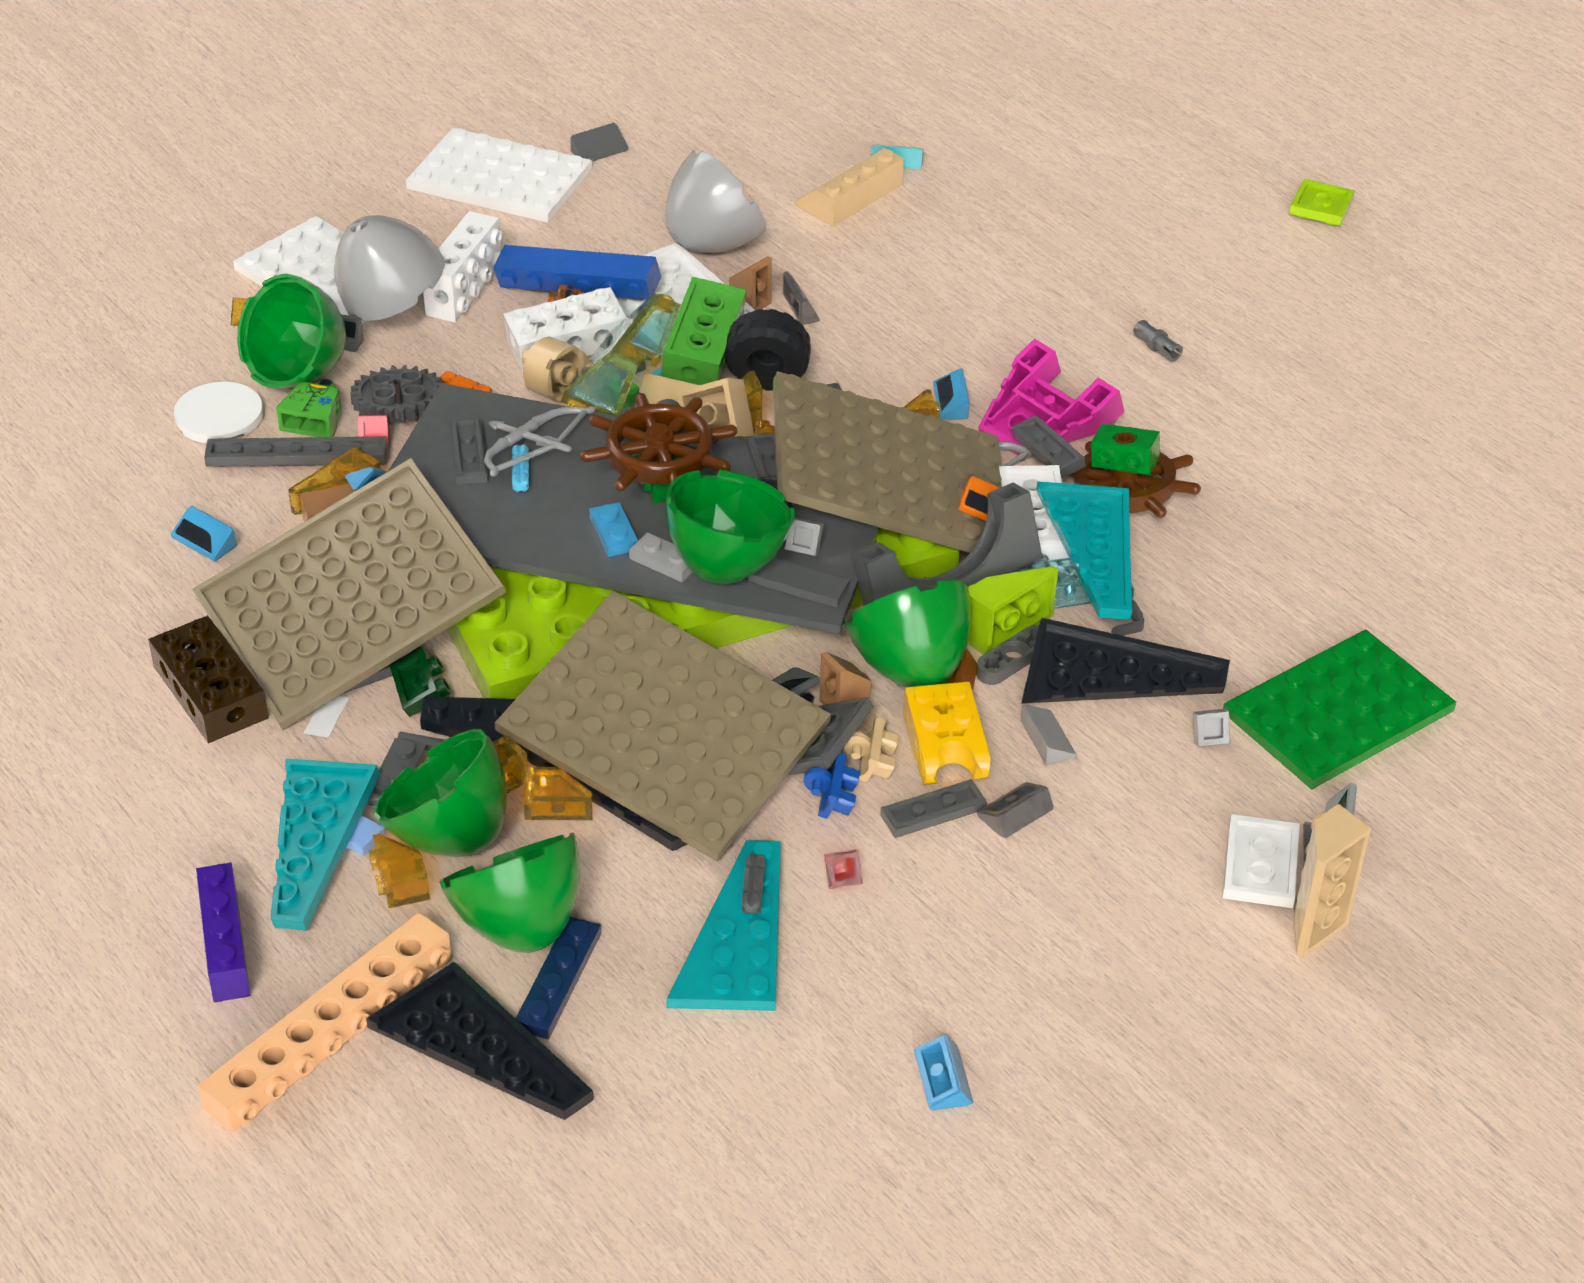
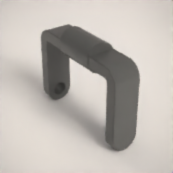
[1111,600,1144,636]

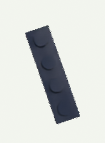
[516,917,602,1040]

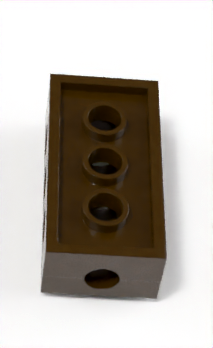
[148,615,269,744]

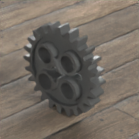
[350,365,444,424]

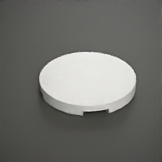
[174,382,263,443]

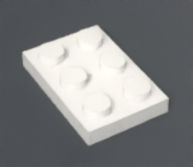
[1223,814,1300,908]

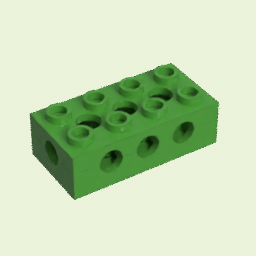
[661,276,747,385]

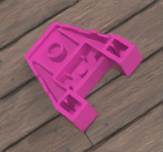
[978,338,1124,456]

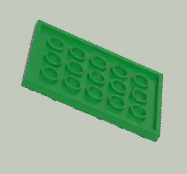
[1223,629,1457,790]

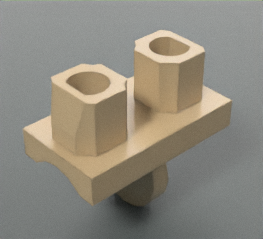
[843,717,899,783]

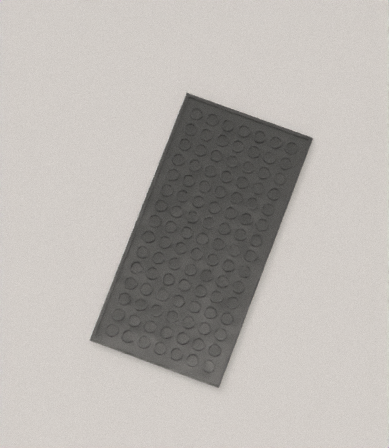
[388,383,880,634]

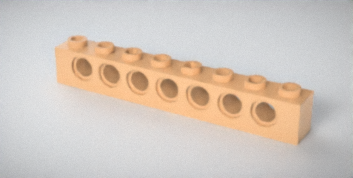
[198,912,451,1132]

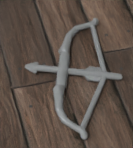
[484,406,595,477]

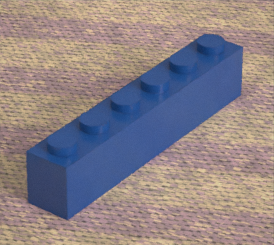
[493,245,662,300]

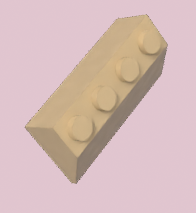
[795,148,904,226]
[1294,804,1371,958]

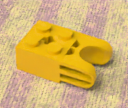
[903,682,991,785]

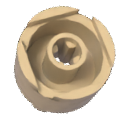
[522,336,588,402]

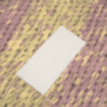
[303,696,349,738]

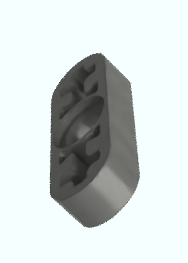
[976,625,1039,685]

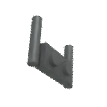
[367,731,444,806]

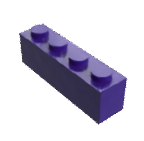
[196,862,250,1003]

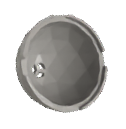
[666,150,766,253]
[334,215,444,321]

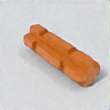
[441,371,492,392]

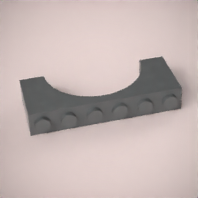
[851,482,1043,606]

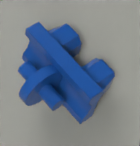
[803,753,860,819]

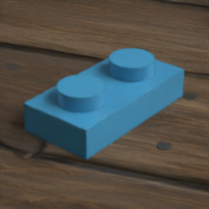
[589,502,638,557]

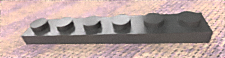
[204,436,387,467]

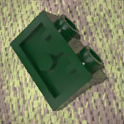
[390,647,452,717]

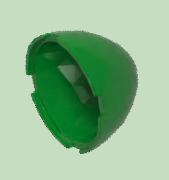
[237,274,346,389]
[666,470,795,585]
[844,580,971,687]
[373,729,507,857]
[439,832,580,953]

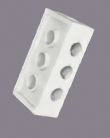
[423,211,502,323]
[503,287,630,372]
[999,465,1070,573]

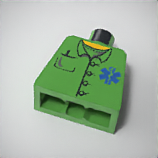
[276,379,341,437]

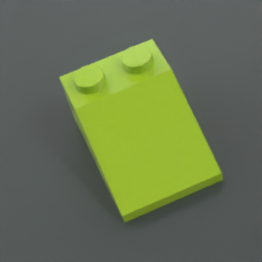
[968,566,1058,655]

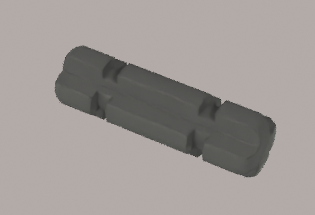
[741,854,765,915]

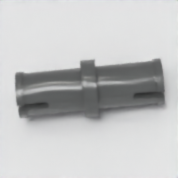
[1133,320,1183,361]

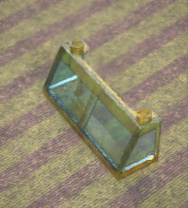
[561,293,681,416]

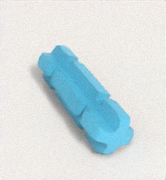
[512,444,529,492]

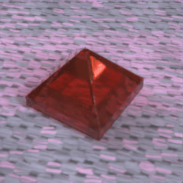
[824,849,863,889]

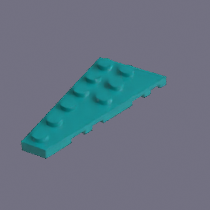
[1036,481,1132,620]
[271,759,381,931]
[666,840,781,1011]

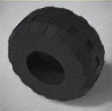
[725,309,811,391]

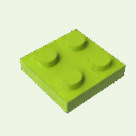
[1289,178,1355,226]

